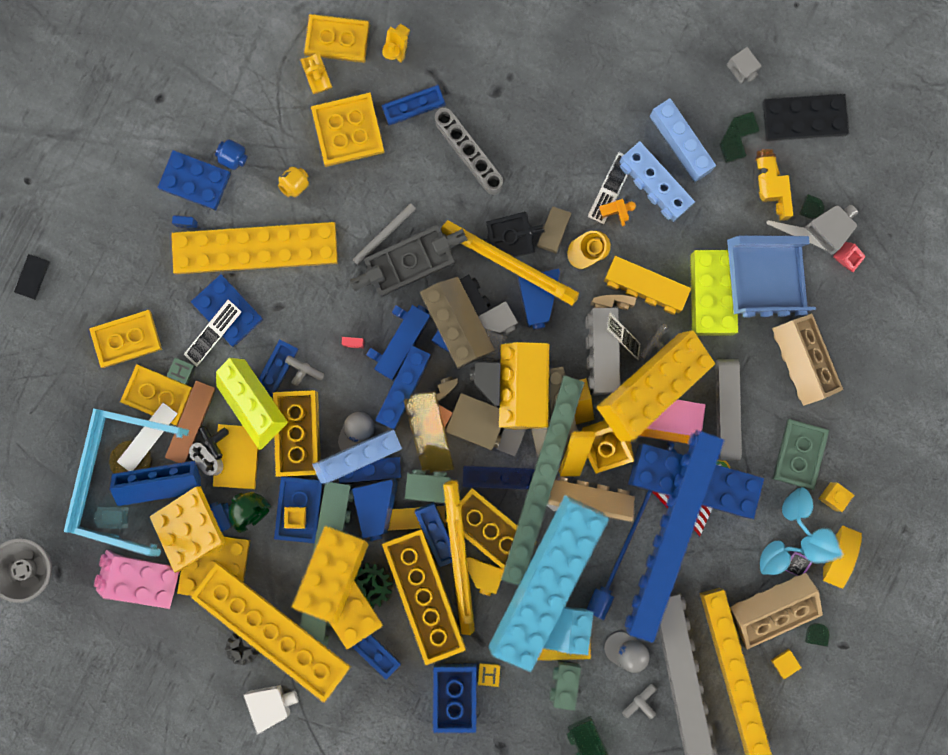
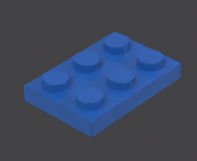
[157,150,231,211]
[191,274,264,347]
[274,477,323,543]

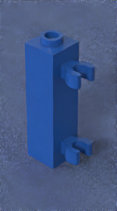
[366,305,431,381]

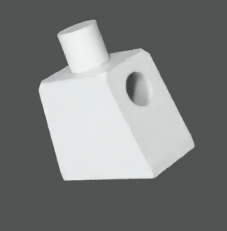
[244,685,299,734]

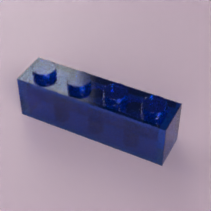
[463,466,535,490]

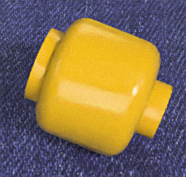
[278,167,309,197]

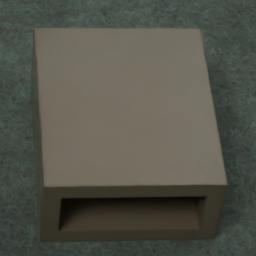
[445,393,505,451]

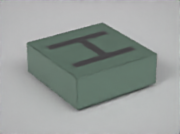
[167,358,195,385]

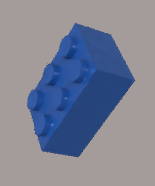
[433,663,476,733]

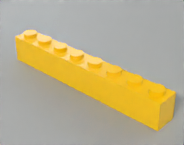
[699,588,772,755]

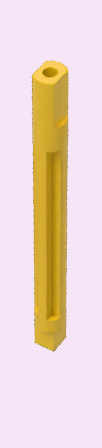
[441,220,579,306]
[443,480,475,635]

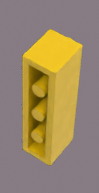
[604,256,692,315]

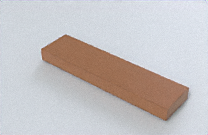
[165,381,216,463]

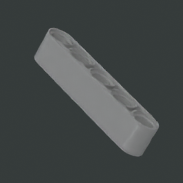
[435,108,503,195]
[715,359,742,461]

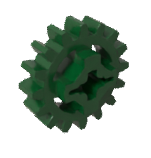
[355,563,393,609]

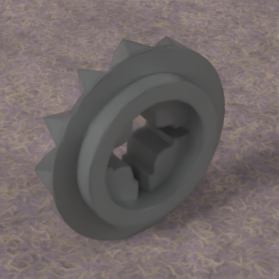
[225,633,259,666]

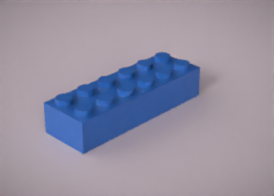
[628,444,764,519]

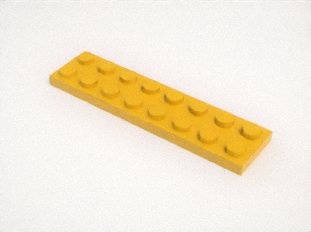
[171,222,338,274]
[191,563,351,702]

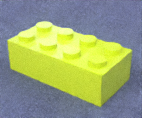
[691,250,738,336]

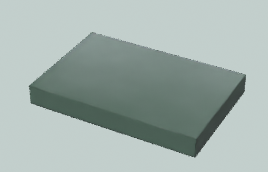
[772,419,829,490]

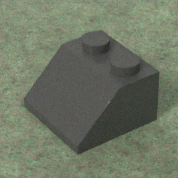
[470,362,500,407]

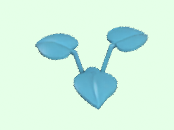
[760,487,843,575]

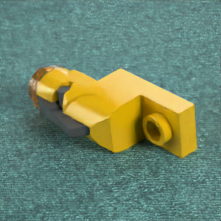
[753,149,793,221]

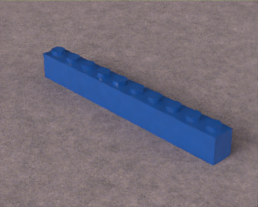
[625,430,724,643]

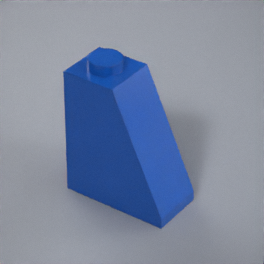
[518,269,560,330]
[352,479,398,541]

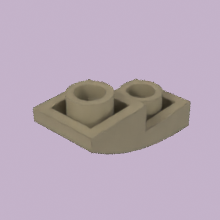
[537,206,572,253]
[421,376,459,409]

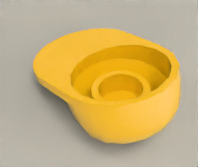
[567,231,611,269]

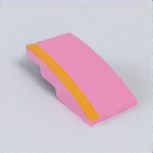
[638,400,706,444]

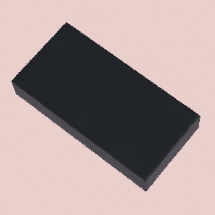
[14,254,50,300]

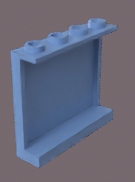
[727,236,816,318]

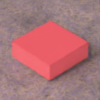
[342,337,365,349]

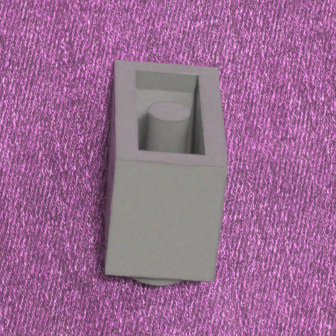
[478,301,518,336]

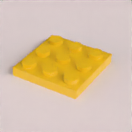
[311,93,385,167]
[150,486,226,573]
[177,536,250,596]

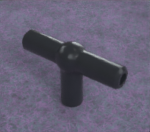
[199,426,229,460]

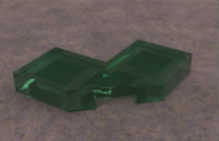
[720,112,759,163]

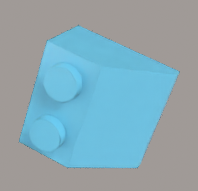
[543,606,593,655]

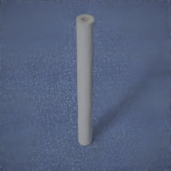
[352,203,416,266]

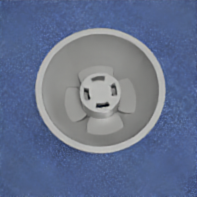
[0,539,52,603]

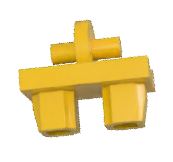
[382,24,410,62]
[300,52,332,95]

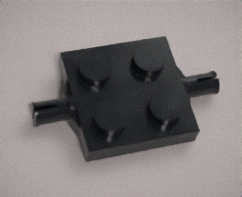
[483,212,545,258]

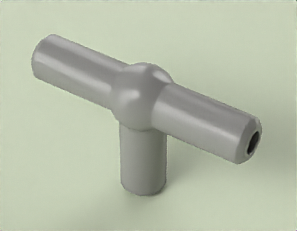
[285,356,324,386]
[622,684,657,719]

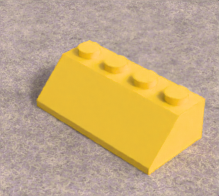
[499,342,549,430]

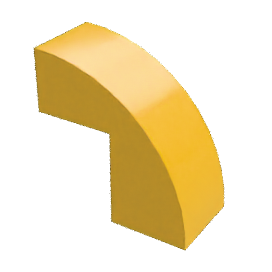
[823,525,862,589]

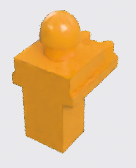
[599,199,636,227]

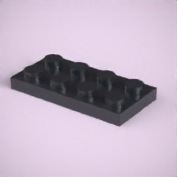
[763,94,849,141]

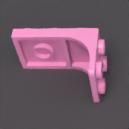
[94,550,179,609]

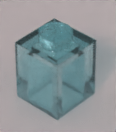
[94,506,129,529]

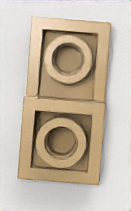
[590,295,637,310]

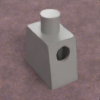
[805,205,858,255]

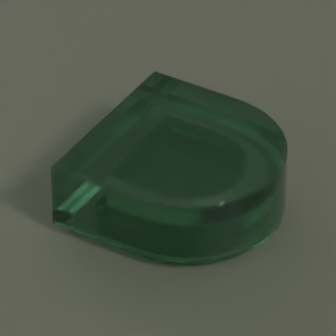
[799,194,824,219]
[805,623,829,647]

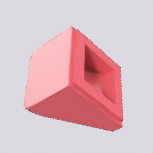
[833,242,866,272]

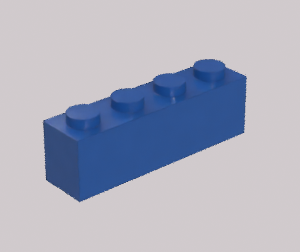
[375,346,432,430]
[110,461,201,506]

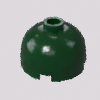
[228,492,271,533]

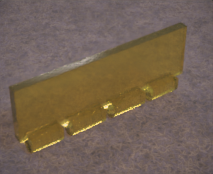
[404,391,454,473]

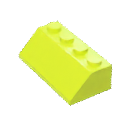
[216,358,288,450]

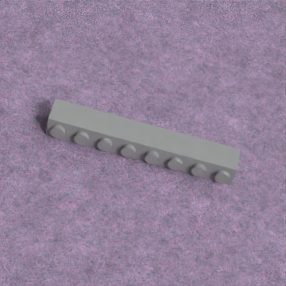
[659,593,717,755]

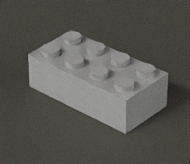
[585,308,620,395]

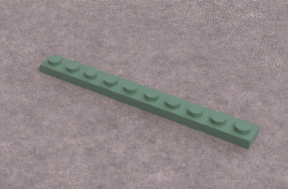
[501,376,584,585]

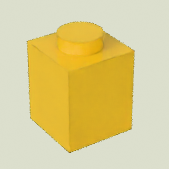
[818,482,854,512]

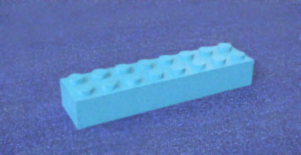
[489,495,609,672]

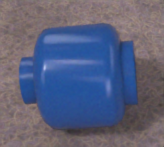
[215,139,248,170]

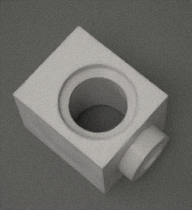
[727,47,762,84]

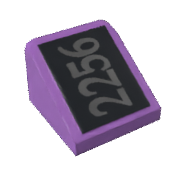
[785,551,812,576]

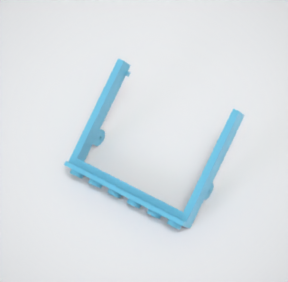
[64,408,189,556]

